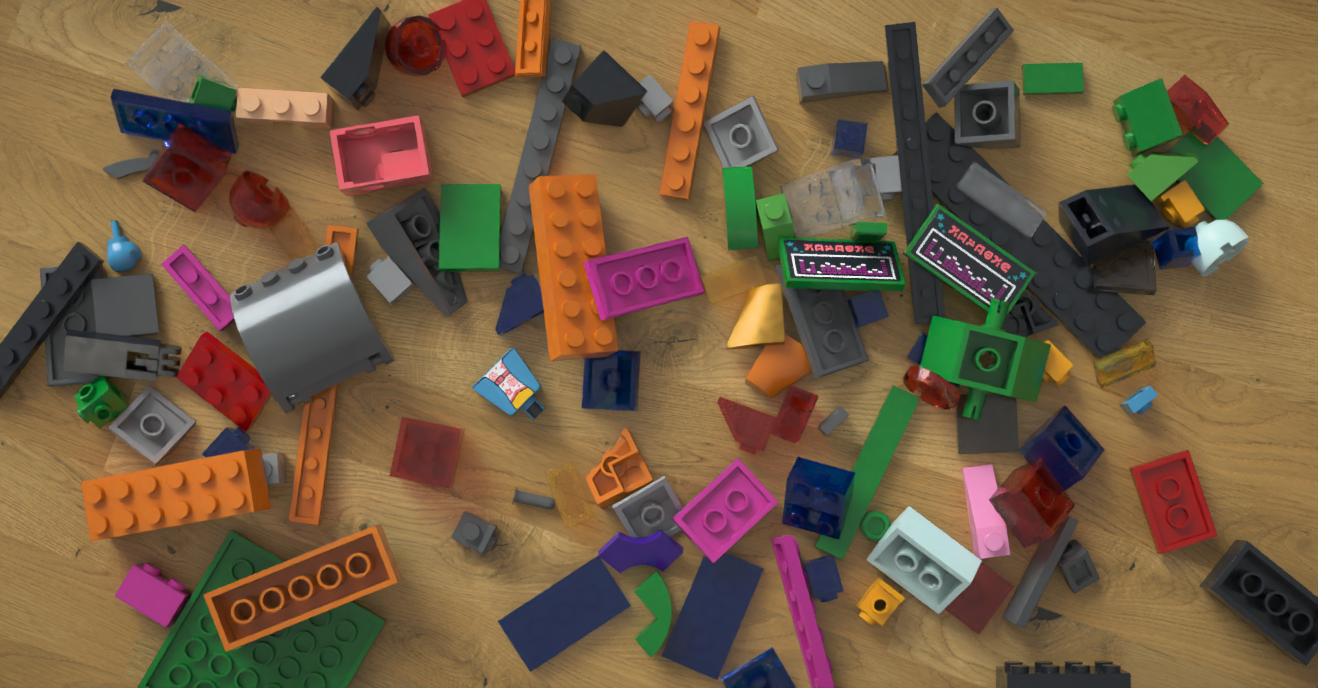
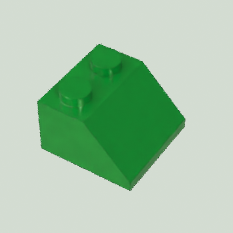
[1112,78,1183,156]

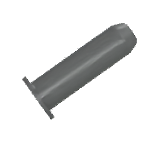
[512,487,556,509]

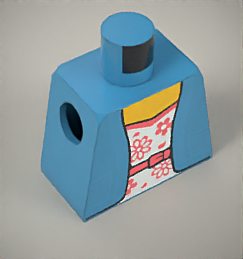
[472,347,546,420]

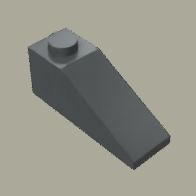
[795,61,888,104]

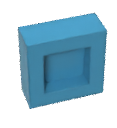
[1119,386,1158,415]

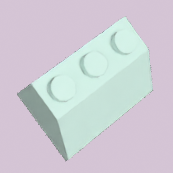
[866,506,982,614]

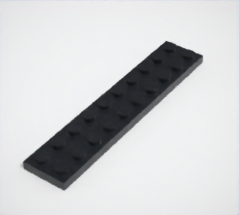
[893,112,1146,364]

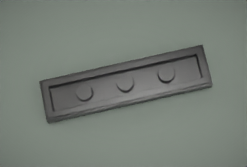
[922,7,1014,108]
[1002,511,1078,628]

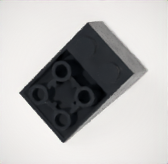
[1059,184,1169,266]

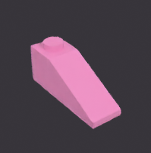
[962,464,1010,559]

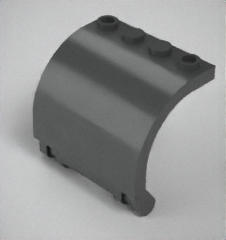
[230,242,395,413]

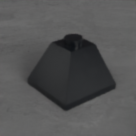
[562,50,648,127]

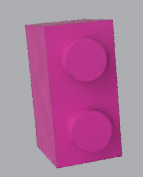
[115,562,192,628]

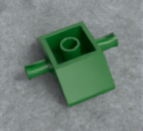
[918,298,1051,420]

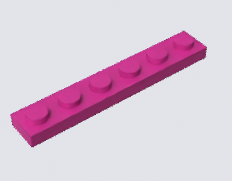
[771,534,837,688]

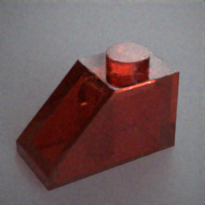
[1167,74,1229,146]
[717,397,776,455]

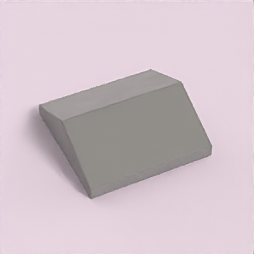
[704,96,779,168]
[108,385,196,466]
[612,476,683,538]

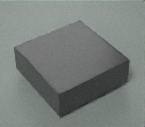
[818,407,849,435]

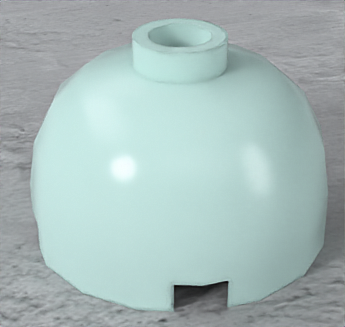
[1187,219,1250,277]

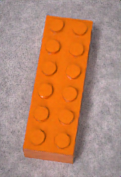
[528,174,618,361]
[81,449,271,541]
[203,524,403,652]

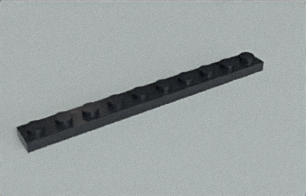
[884,22,945,324]

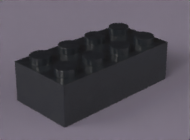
[1200,539,1318,666]
[996,661,1131,688]

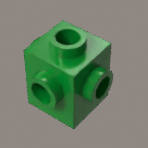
[74,375,129,429]

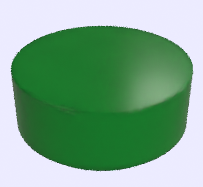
[860,511,891,541]

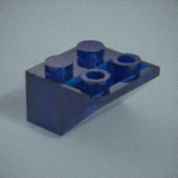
[782,457,855,540]

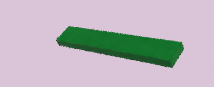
[815,385,920,560]

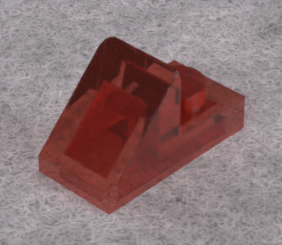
[770,385,819,444]

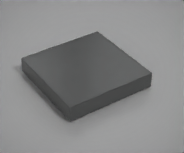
[91,273,159,336]

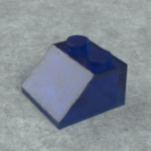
[1019,405,1105,494]

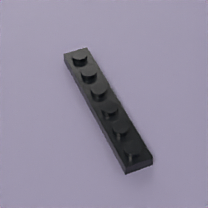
[0,242,104,399]

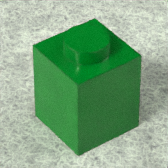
[189,74,237,119]

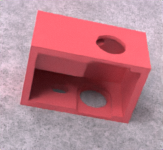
[329,115,435,196]

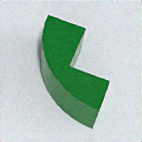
[722,166,758,250]
[634,570,672,657]

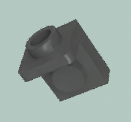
[451,511,499,555]
[1058,539,1100,594]

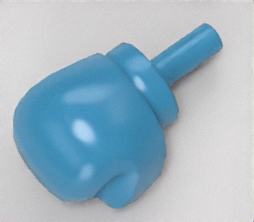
[107,221,141,272]

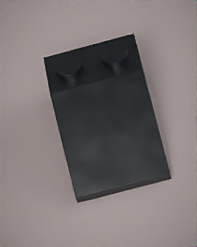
[320,7,390,110]

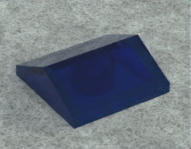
[582,350,641,411]
[720,647,796,688]

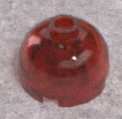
[385,15,446,77]
[228,170,290,229]

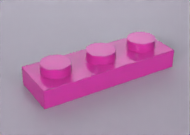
[161,244,235,331]

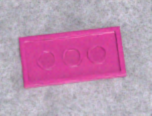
[583,237,705,321]

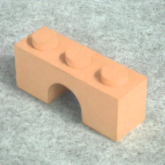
[236,88,334,129]

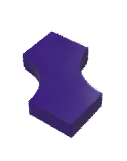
[598,530,683,574]

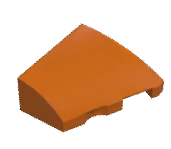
[745,334,812,398]
[585,428,654,509]

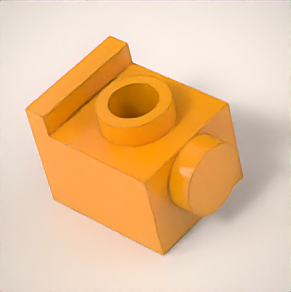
[1153,180,1205,229]
[1042,340,1074,387]
[856,577,905,626]

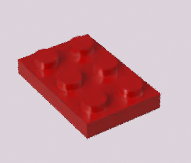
[428,0,515,97]
[176,331,272,432]
[1129,450,1218,554]

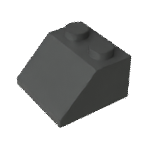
[954,81,1021,150]

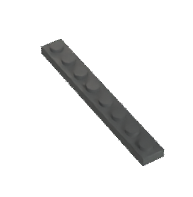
[500,38,581,274]

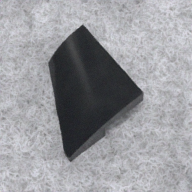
[1003,291,1059,337]

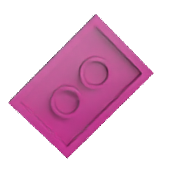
[672,458,778,564]

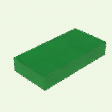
[1022,63,1084,95]
[850,222,887,241]

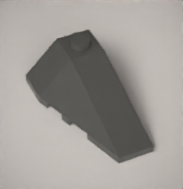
[367,188,468,317]

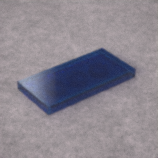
[110,89,239,154]
[662,552,764,680]
[498,556,631,672]

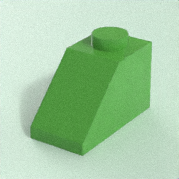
[1127,152,1199,201]
[755,193,795,262]

